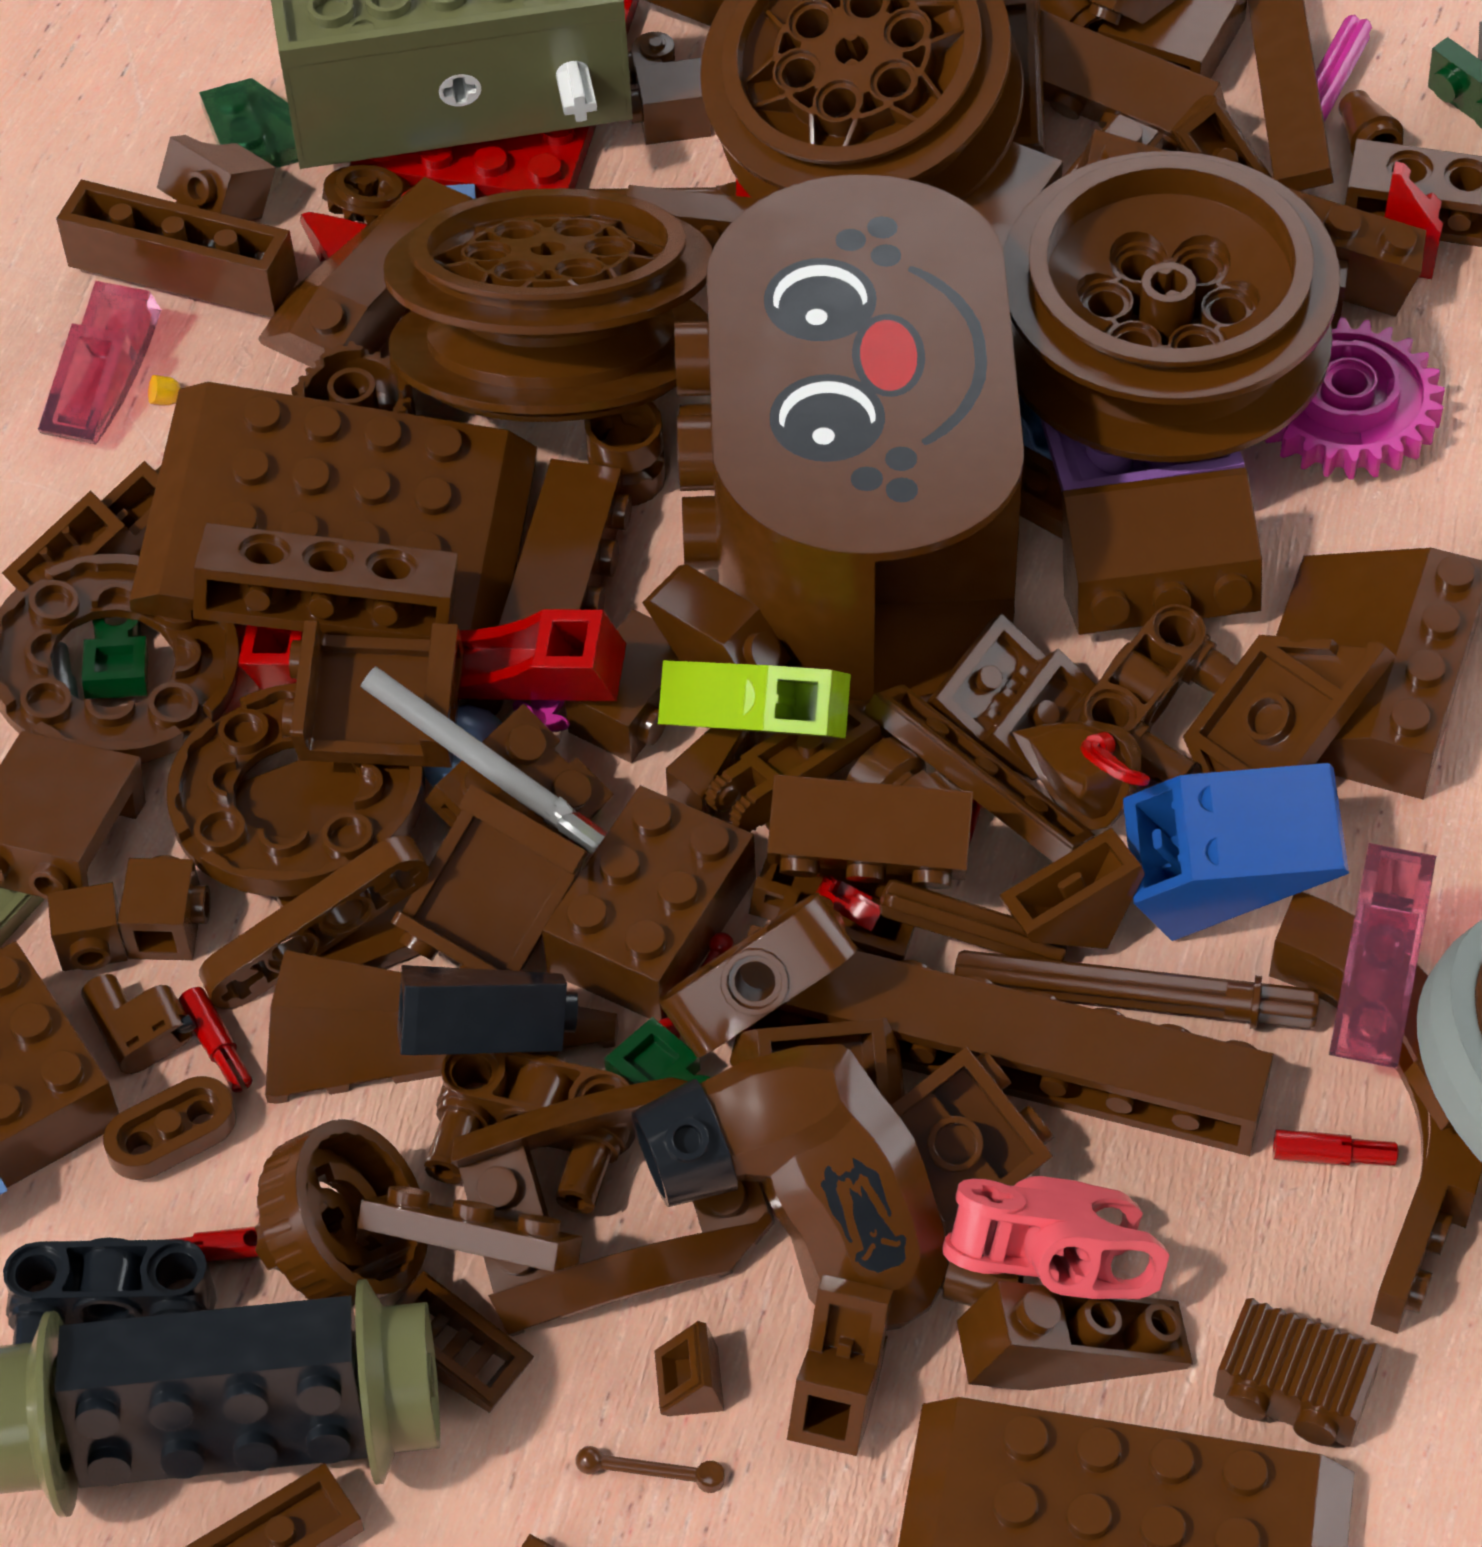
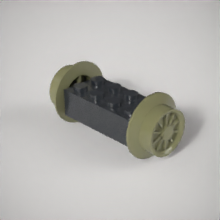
[0,1279,440,1518]

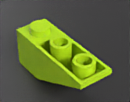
[658,660,851,739]

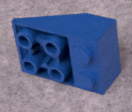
[1123,763,1349,941]

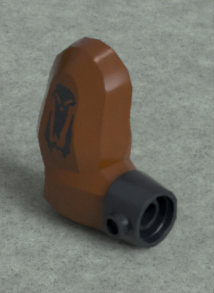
[631,1044,950,1331]

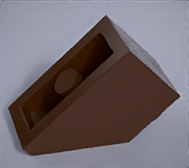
[642,564,792,666]

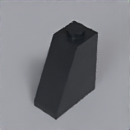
[397,965,578,1055]

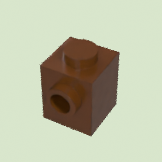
[118,855,211,960]

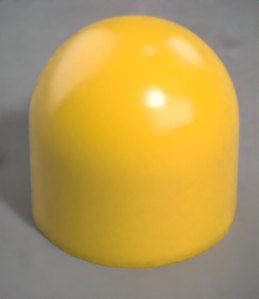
[148,375,181,405]

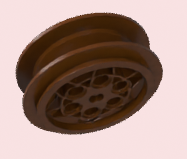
[700,0,1024,200]
[1003,151,1340,462]
[383,188,713,422]

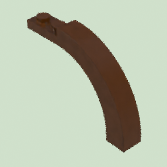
[1269,892,1482,1334]

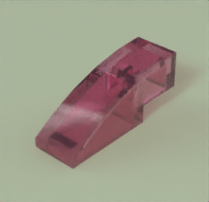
[38,281,161,445]

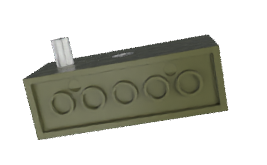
[271,0,633,169]

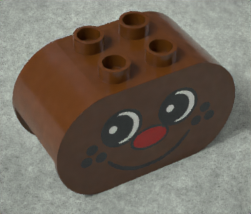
[674,175,1024,702]

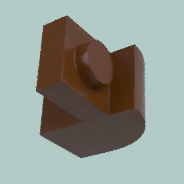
[787,1274,893,1456]

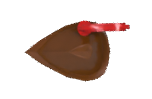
[1012,720,1150,830]

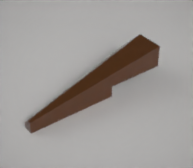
[265,950,619,1104]

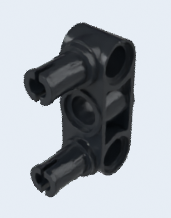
[3,1237,217,1344]

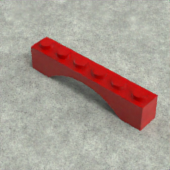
[238,609,627,701]

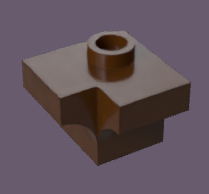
[157,135,276,220]

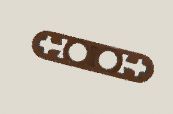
[199,836,429,1009]

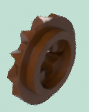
[322,164,412,225]

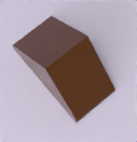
[999,827,1145,949]

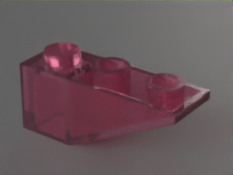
[1329,843,1437,1069]

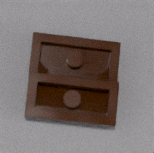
[927,613,1096,780]

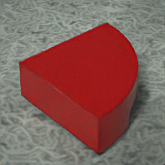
[816,874,880,931]

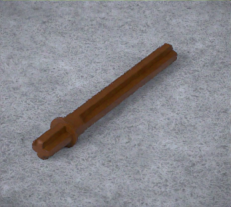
[954,950,1319,1029]

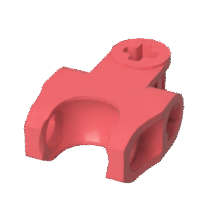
[942,1176,1170,1299]

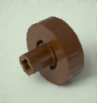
[254,1119,428,1309]

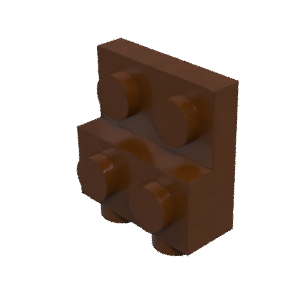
[891,1046,1054,1234]

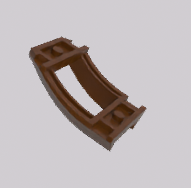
[451,1077,775,1336]

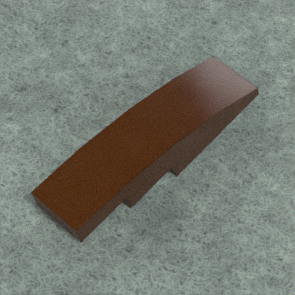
[2,461,161,593]

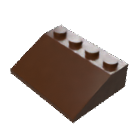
[1276,547,1482,800]

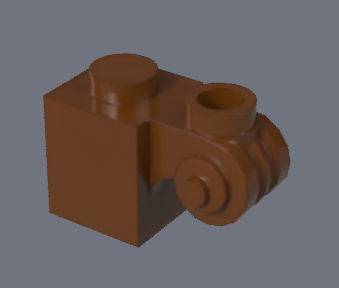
[628,32,711,145]

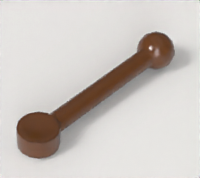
[575,1446,725,1493]

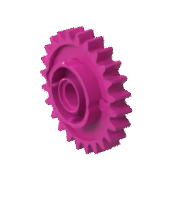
[1264,317,1445,480]

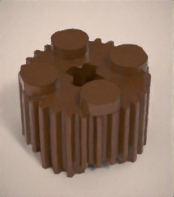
[291,341,416,415]

